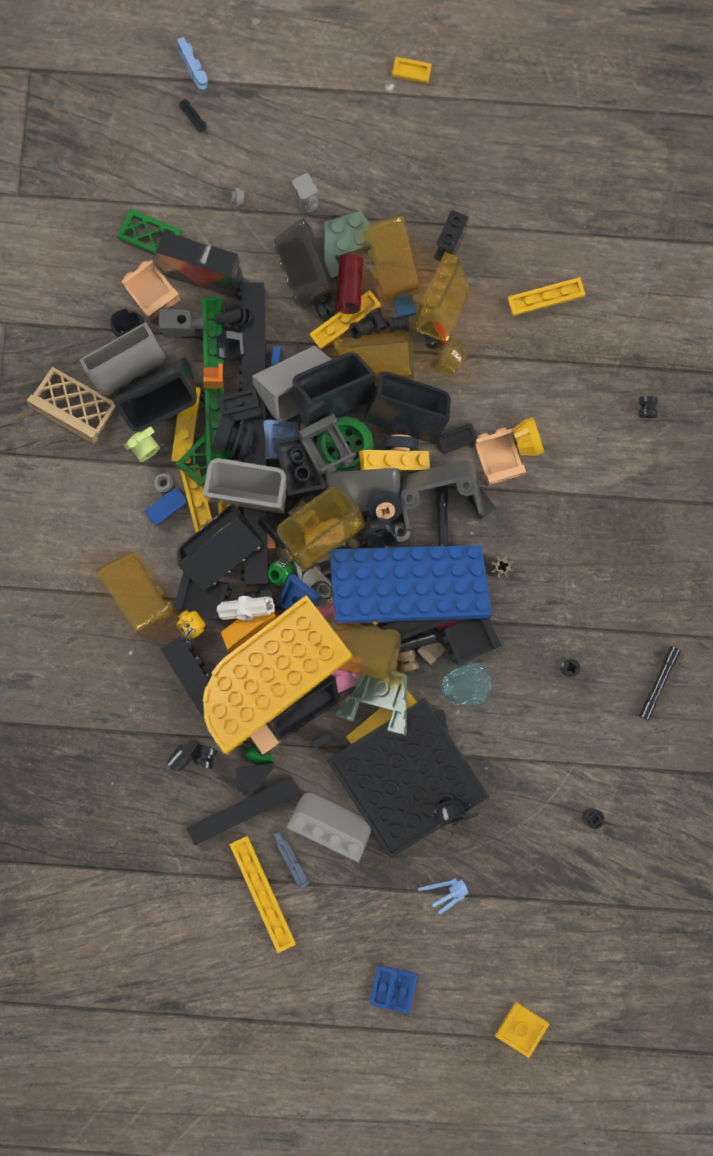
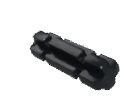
[179,99,207,132]

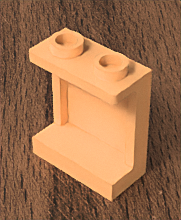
[121,259,181,321]
[474,427,526,486]

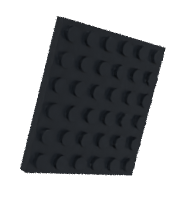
[327,697,489,859]

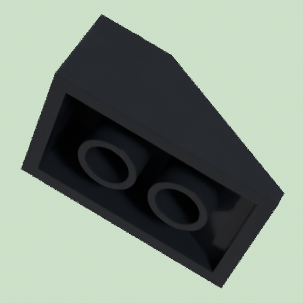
[274,436,326,502]

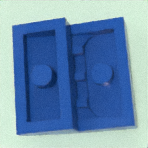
[369,965,418,1014]

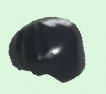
[363,518,397,548]

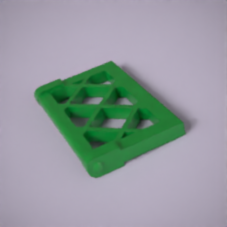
[117,209,182,254]
[176,433,231,487]

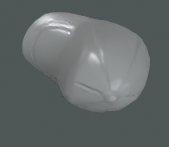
[302,568,333,608]

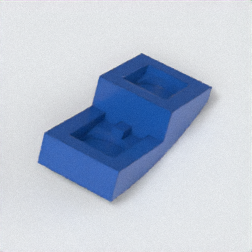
[144,487,188,527]

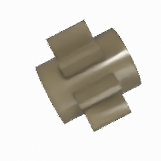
[490,556,514,579]

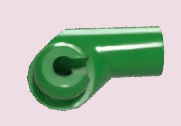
[245,746,273,765]

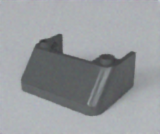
[400,461,485,532]

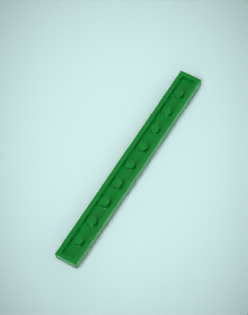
[202,297,226,470]

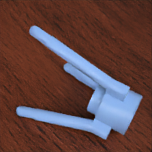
[418,878,469,914]

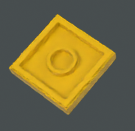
[495,1001,550,1058]

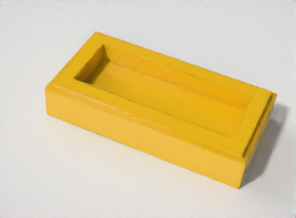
[392,57,432,84]

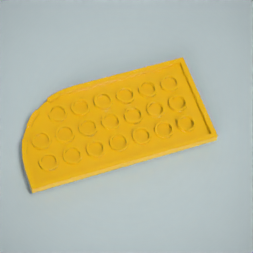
[203,595,353,754]

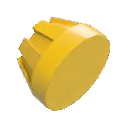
[512,417,545,456]

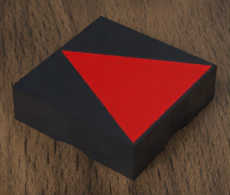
[155,231,244,299]

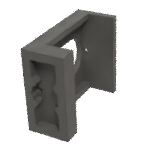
[298,414,356,476]

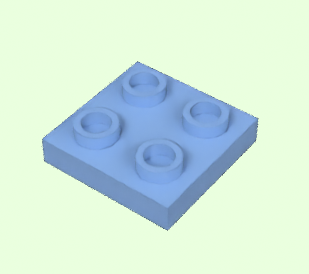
[264,420,298,460]

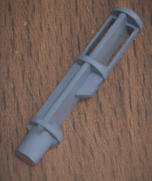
[274,831,309,888]

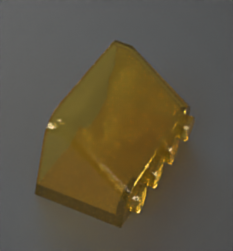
[363,214,420,302]
[413,252,471,341]
[334,331,414,382]
[277,486,365,572]
[96,551,174,636]
[324,617,401,681]

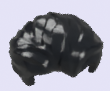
[110,308,145,337]

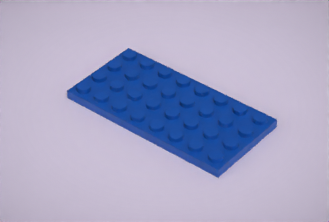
[329,545,492,623]

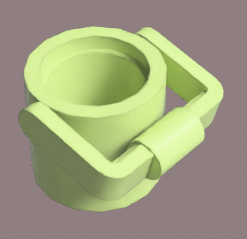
[124,427,160,462]

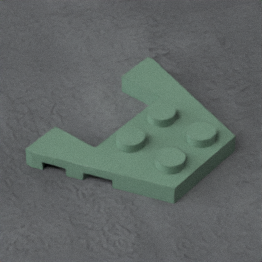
[324,211,395,282]
[335,665,407,736]

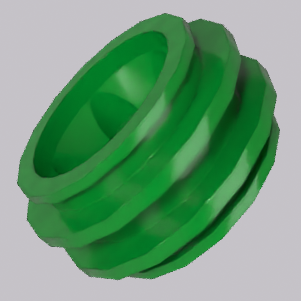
[316,417,374,472]

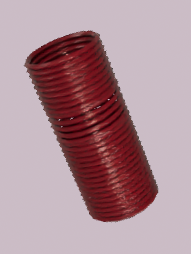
[336,253,363,315]

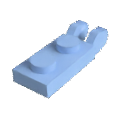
[177,37,208,91]

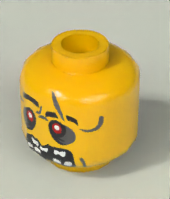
[176,610,205,640]

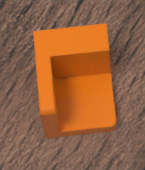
[203,363,223,388]

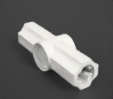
[217,596,275,621]

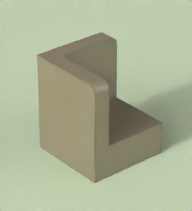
[416,641,446,666]

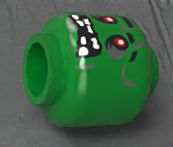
[268,559,296,586]

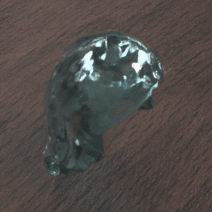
[441,662,493,705]

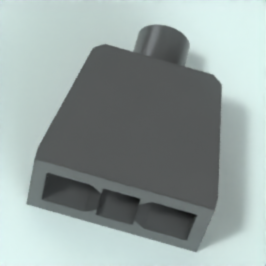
[159,309,204,338]

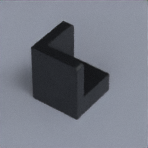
[216,331,244,361]

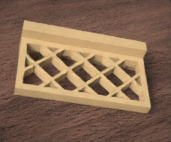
[27,367,116,444]

